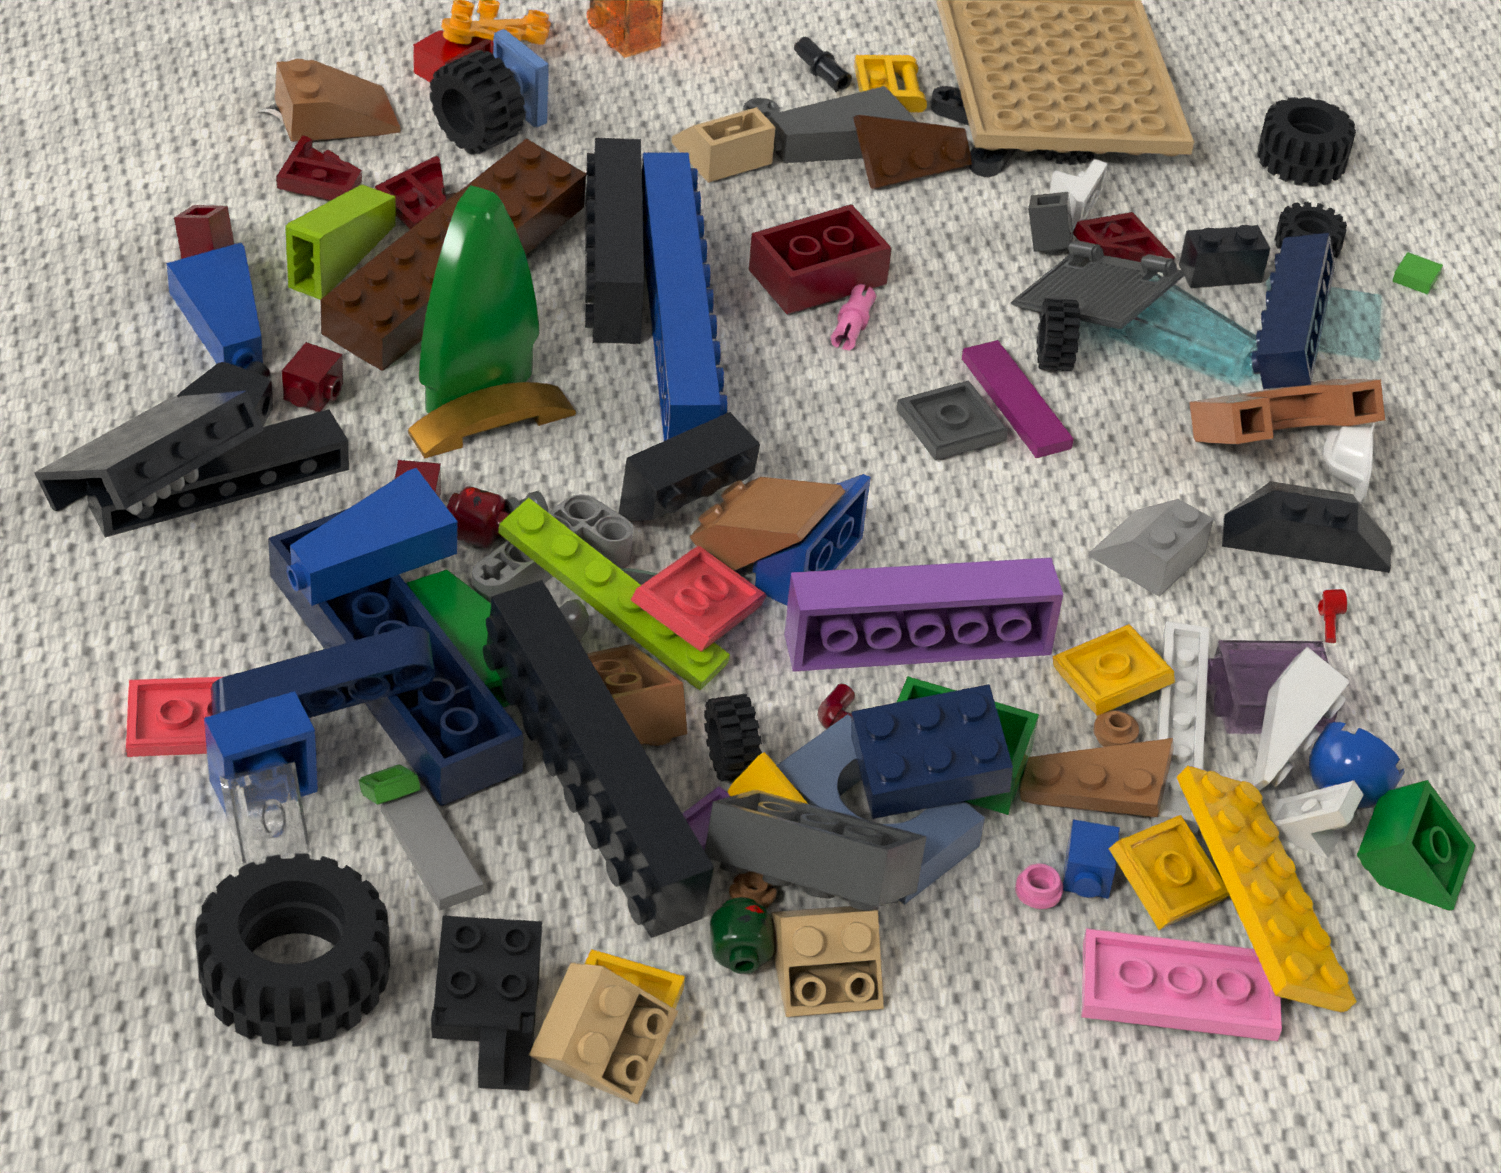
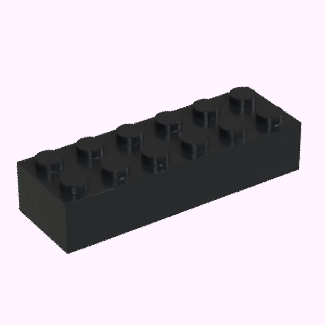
[585,138,644,344]

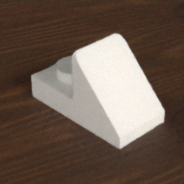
[1049,159,1108,229]
[1270,781,1364,858]

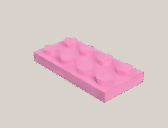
[1081,929,1282,1041]

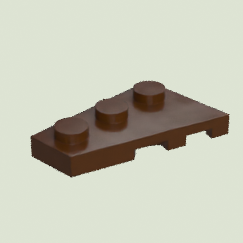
[853,115,972,189]

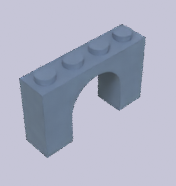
[777,714,985,905]

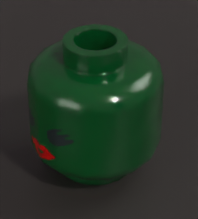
[710,897,775,974]

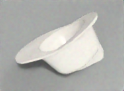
[1323,422,1376,505]

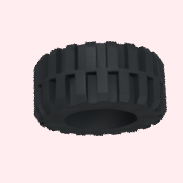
[195,853,390,1047]

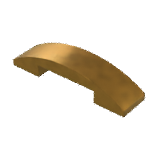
[408,382,576,459]

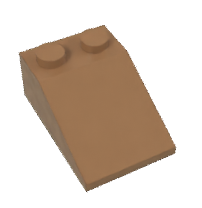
[275,59,401,142]
[689,477,845,571]
[586,644,687,746]

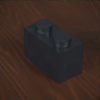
[1179,225,1271,288]

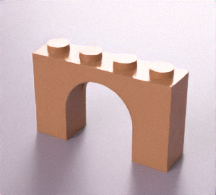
[1190,379,1385,444]

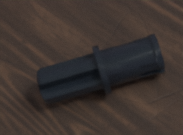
[794,37,852,92]

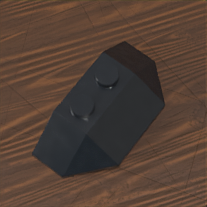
[1222,481,1391,573]

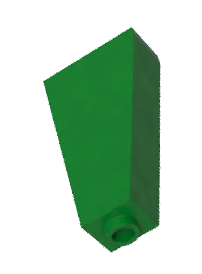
[407,569,510,707]

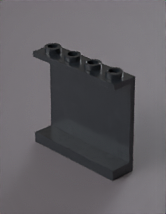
[34,391,265,511]

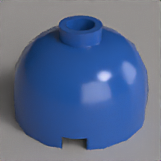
[1309,722,1405,809]

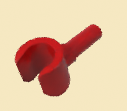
[1318,589,1348,643]

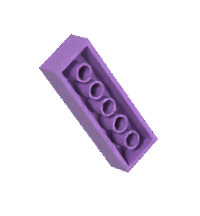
[784,558,1064,672]

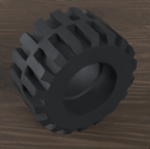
[429,50,526,154]
[1257,97,1356,186]

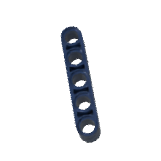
[211,626,435,718]

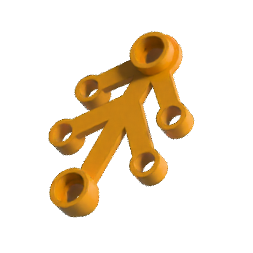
[441,0,551,45]

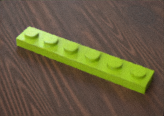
[498,497,730,690]

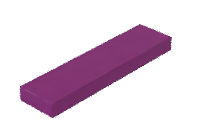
[961,340,1074,458]

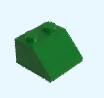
[1357,780,1476,911]

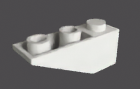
[1253,647,1350,791]

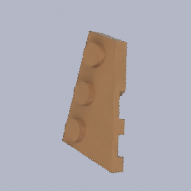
[1020,738,1174,817]

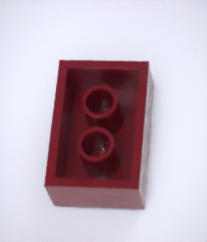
[748,204,892,314]

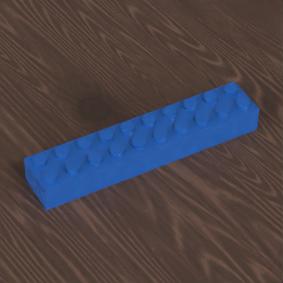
[642,152,728,441]

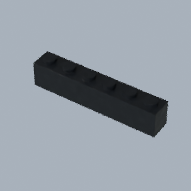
[85,409,349,538]

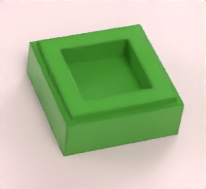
[1392,252,1443,295]
[358,764,421,805]

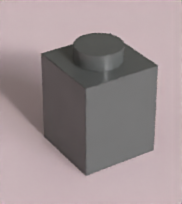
[1028,192,1073,254]

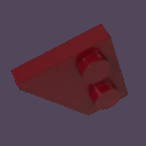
[276,135,362,200]
[375,155,447,229]
[1072,212,1175,262]

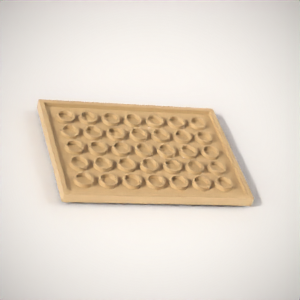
[936,0,1194,156]

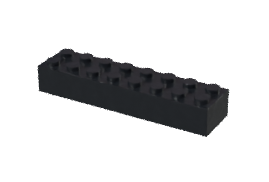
[483,580,715,938]

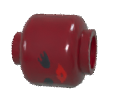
[447,486,511,548]

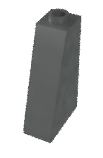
[769,86,917,163]

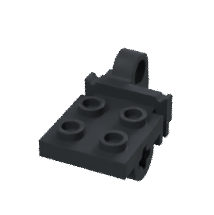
[431,916,542,1091]

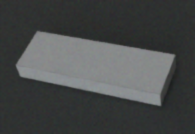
[381,786,484,911]

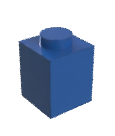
[1063,819,1120,899]

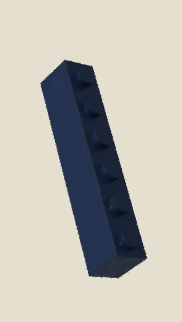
[1251,233,1335,389]

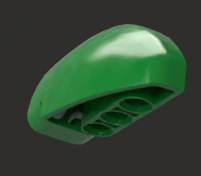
[419,185,540,413]

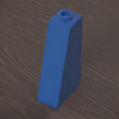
[167,243,263,369]
[287,468,457,606]

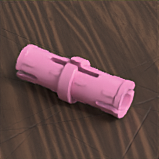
[831,284,876,350]

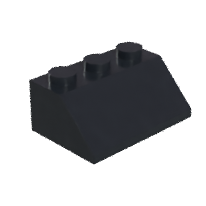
[619,412,760,521]

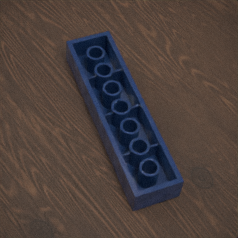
[268,509,524,806]

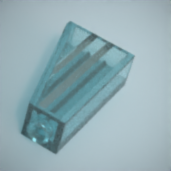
[1108,273,1257,387]

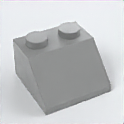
[1089,499,1214,597]

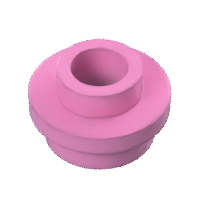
[1015,864,1063,909]

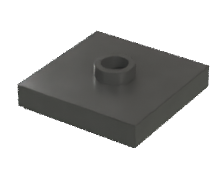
[896,380,1008,460]

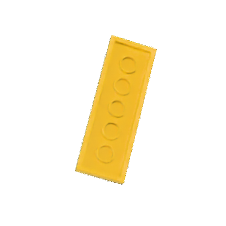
[1176,765,1357,1012]

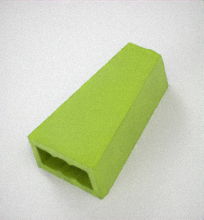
[285,184,396,300]

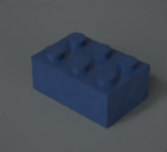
[851,684,1013,820]

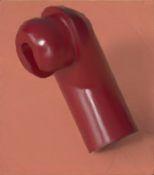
[817,683,855,729]

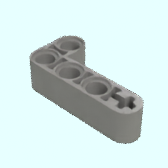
[472,494,633,603]

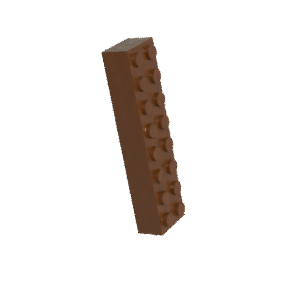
[320,138,587,371]

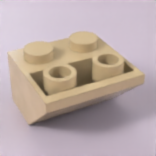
[671,107,776,183]
[771,906,884,1017]
[529,963,678,1104]

